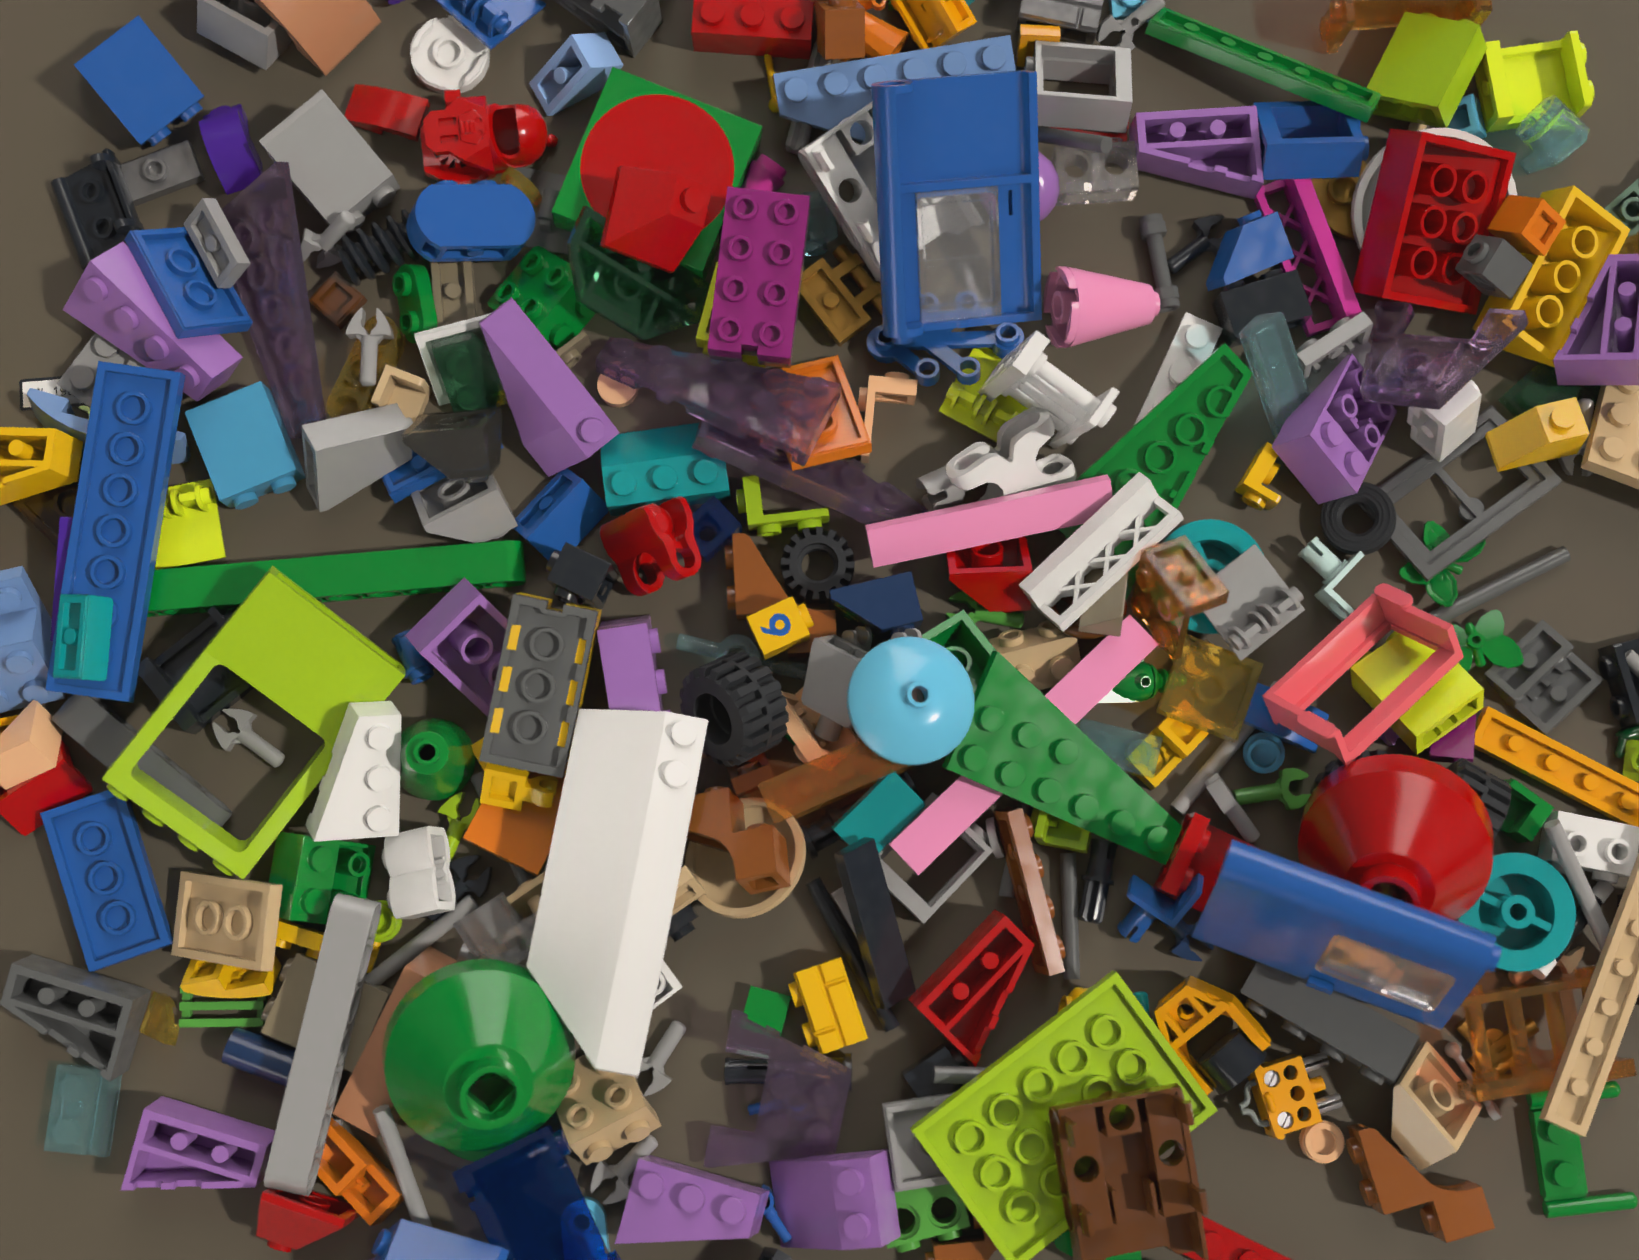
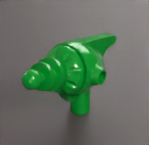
[1098,659,1186,703]

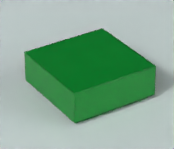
[740,985,791,1037]

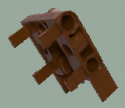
[1049,1083,1209,1260]

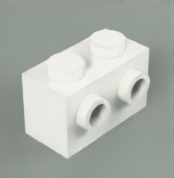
[1538,811,1639,884]

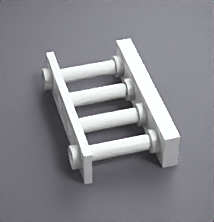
[978,330,1119,449]

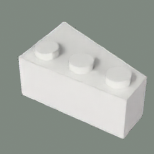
[306,701,401,842]

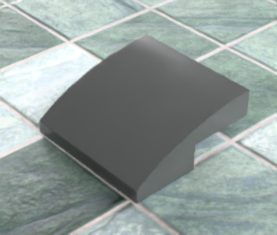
[1484,619,1604,736]

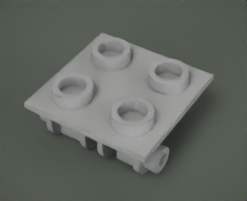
[1190,544,1305,661]

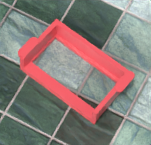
[1262,583,1464,766]

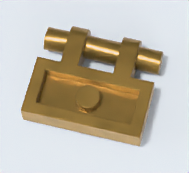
[800,244,882,347]

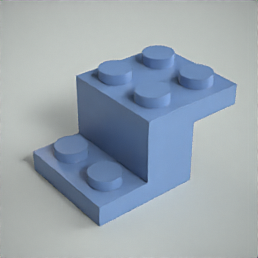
[0,566,65,713]

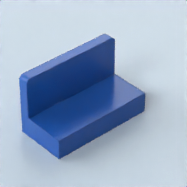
[513,468,609,561]

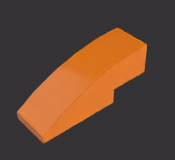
[317,1117,404,1226]

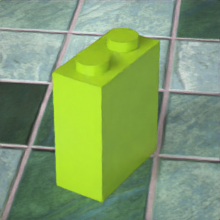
[1367,12,1487,128]

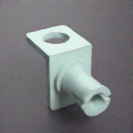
[1297,536,1364,621]

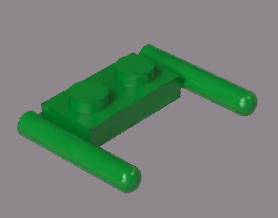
[1526,1081,1638,1218]

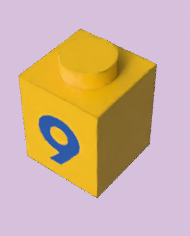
[746,596,814,660]

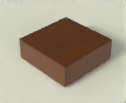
[308,271,368,330]

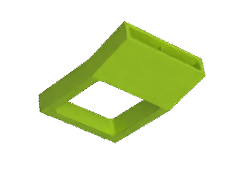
[102,566,406,880]

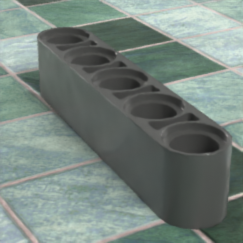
[52,694,233,827]

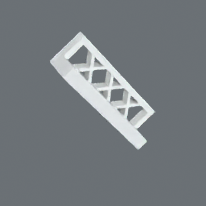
[1019,472,1184,632]

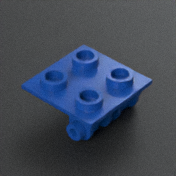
[435,0,546,50]

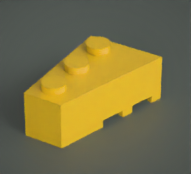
[0,427,83,506]

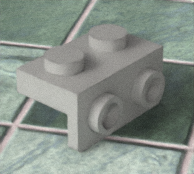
[1292,311,1381,396]

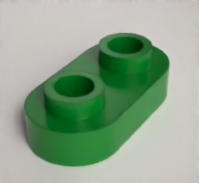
[392,264,438,343]

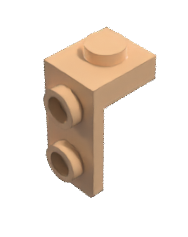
[858,372,918,463]

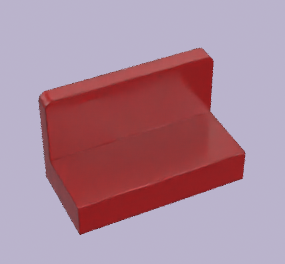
[0,740,93,836]

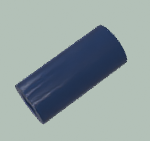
[222,1027,296,1087]

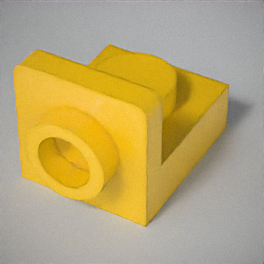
[1234,442,1282,511]

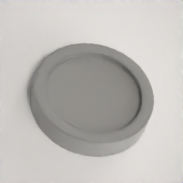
[986,816,1006,859]

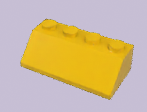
[1472,185,1631,368]

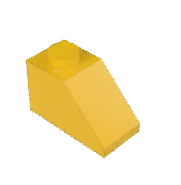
[1485,397,1590,472]

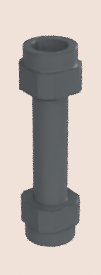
[1139,213,1180,313]

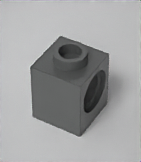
[1455,234,1533,300]

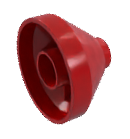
[1298,754,1494,920]

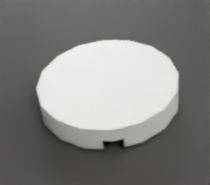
[410,15,490,95]

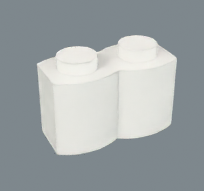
[382,826,456,920]

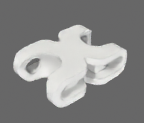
[946,407,1077,501]

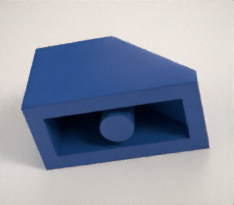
[1206,210,1294,291]

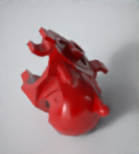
[420,89,558,184]

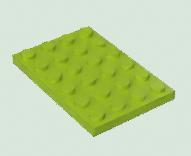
[909,970,1218,1260]

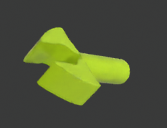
[438,792,481,863]

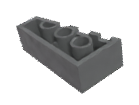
[1240,962,1420,1086]

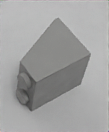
[259,89,400,234]

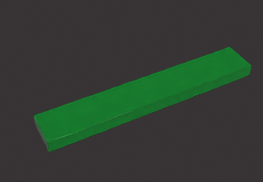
[1145,7,1382,123]

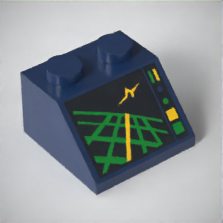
[829,571,923,640]

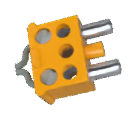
[1239,1052,1343,1140]

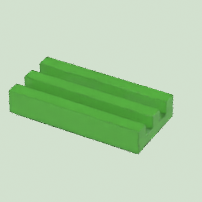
[179,987,267,1028]

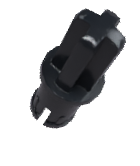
[1078,839,1118,924]

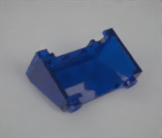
[452,1125,621,1260]

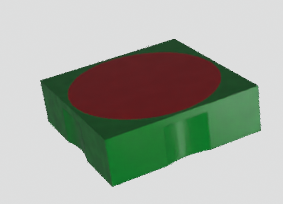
[551,67,762,285]

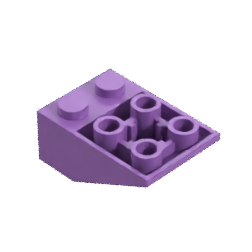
[1272,354,1397,504]

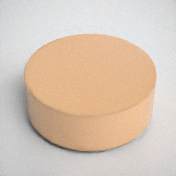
[597,365,638,408]
[1299,1119,1345,1163]

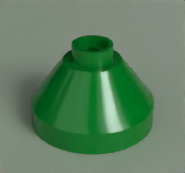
[382,959,576,1152]

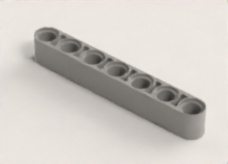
[264,893,381,1196]

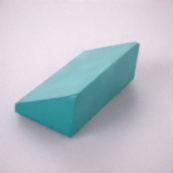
[53,594,113,681]
[831,768,926,853]

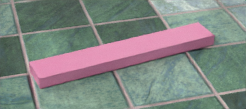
[865,474,1113,568]

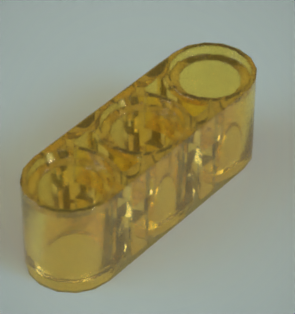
[326,316,406,418]

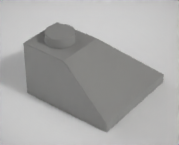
[411,457,518,543]

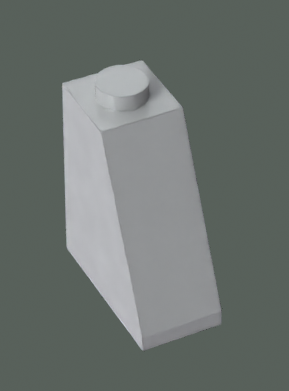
[301,403,417,512]

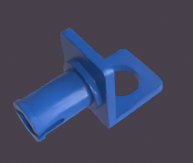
[1117,873,1204,943]

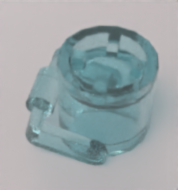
[1515,95,1590,175]

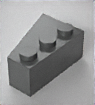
[0,954,152,1082]

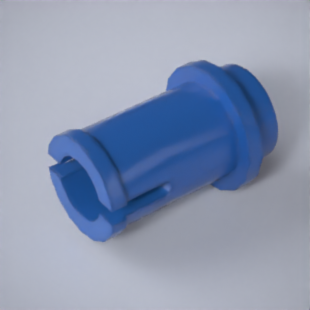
[391,629,434,685]

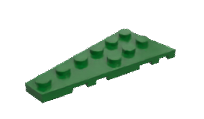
[1058,343,1253,600]
[942,650,1182,865]

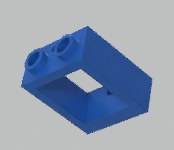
[1253,101,1369,180]

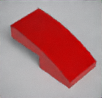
[344,84,430,142]

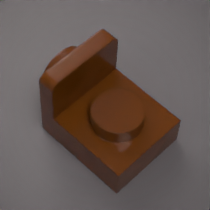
[726,752,776,797]

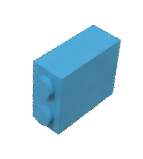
[184,381,305,510]

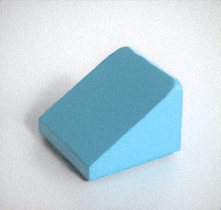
[1447,94,1487,139]

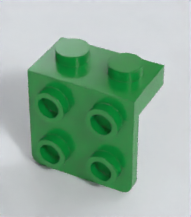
[488,246,607,351]

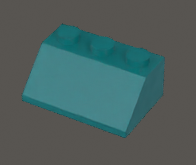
[601,420,731,516]

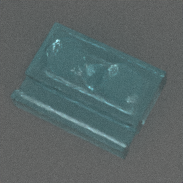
[44,1063,122,1157]

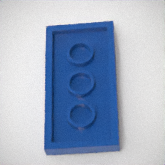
[40,790,173,972]

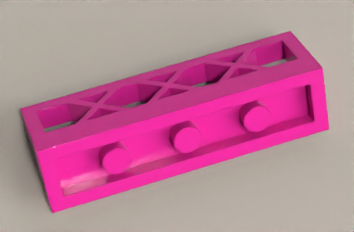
[1254,179,1362,338]

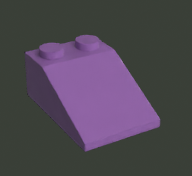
[405,577,508,717]
[769,1149,901,1250]

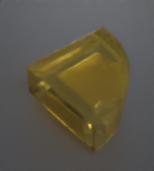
[139,991,179,1046]

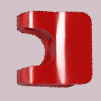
[600,496,702,596]

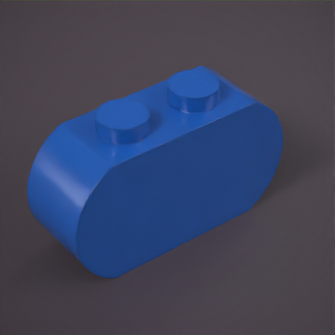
[406,180,535,262]

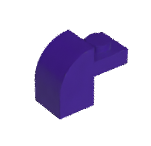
[199,104,265,195]

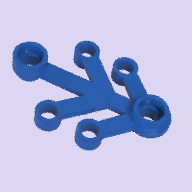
[866,291,1024,386]

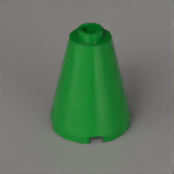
[400,718,475,801]

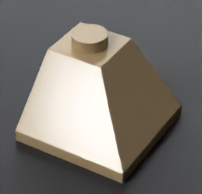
[1391,1041,1483,1171]

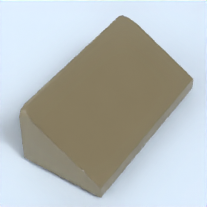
[1078,568,1128,637]

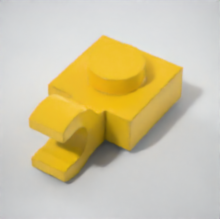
[480,762,558,811]

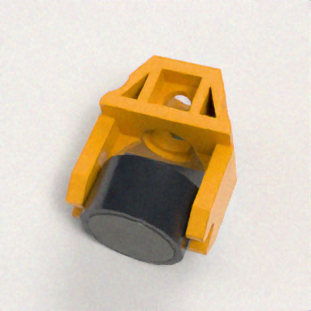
[1154,975,1271,1095]

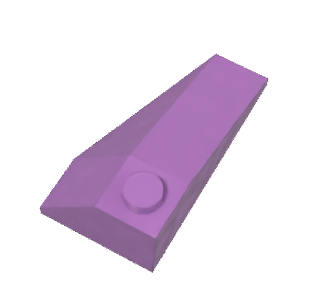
[479,297,620,477]

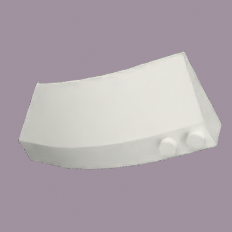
[526,709,708,1077]

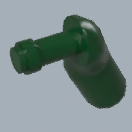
[1614,724,1639,758]

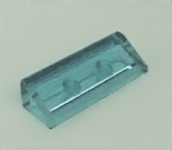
[1239,312,1310,441]

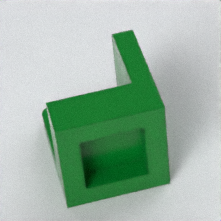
[1500,778,1555,843]

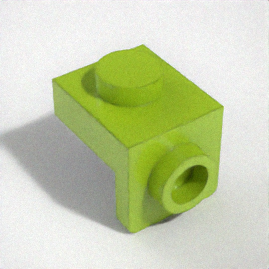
[1030,807,1092,854]

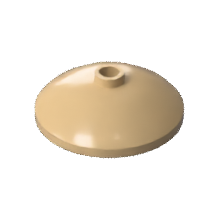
[685,797,806,919]

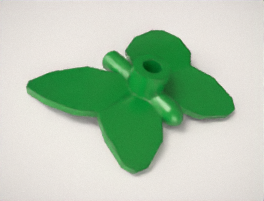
[1398,521,1486,607]
[1450,609,1524,672]

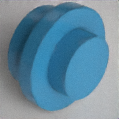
[1243,732,1285,774]

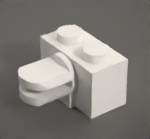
[1390,361,1482,463]

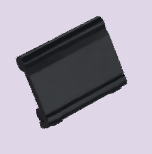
[51,148,145,270]

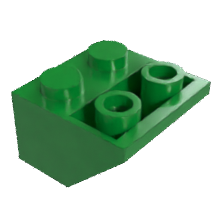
[269,832,376,924]

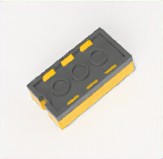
[479,592,602,778]

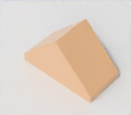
[0,699,63,790]

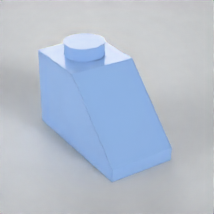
[529,32,624,116]

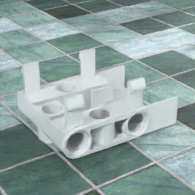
[798,102,984,283]

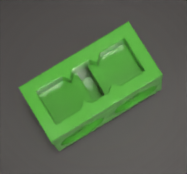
[887,1184,971,1252]

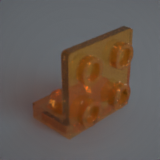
[1131,535,1229,661]

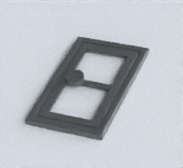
[1358,405,1563,582]

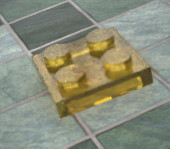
[1156,634,1264,743]

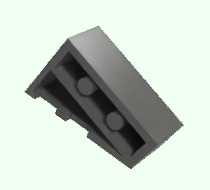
[554,0,662,58]

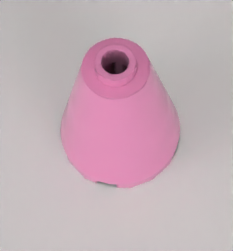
[1043,266,1160,348]

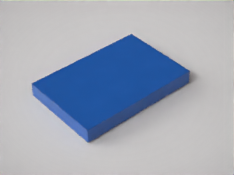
[124,227,253,339]

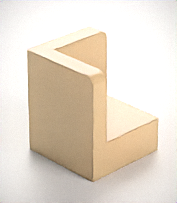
[371,364,433,427]

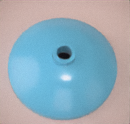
[847,637,975,765]

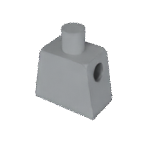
[801,634,868,742]

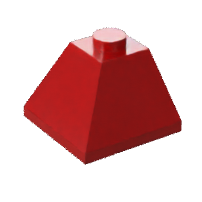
[600,166,712,273]
[946,536,1033,613]
[256,1188,360,1252]

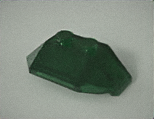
[567,206,710,340]

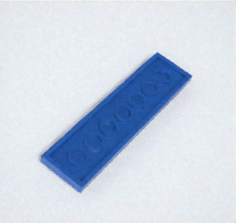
[45,361,186,702]

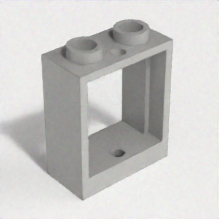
[1024,40,1133,133]
[878,792,994,924]

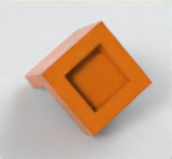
[1487,195,1566,256]

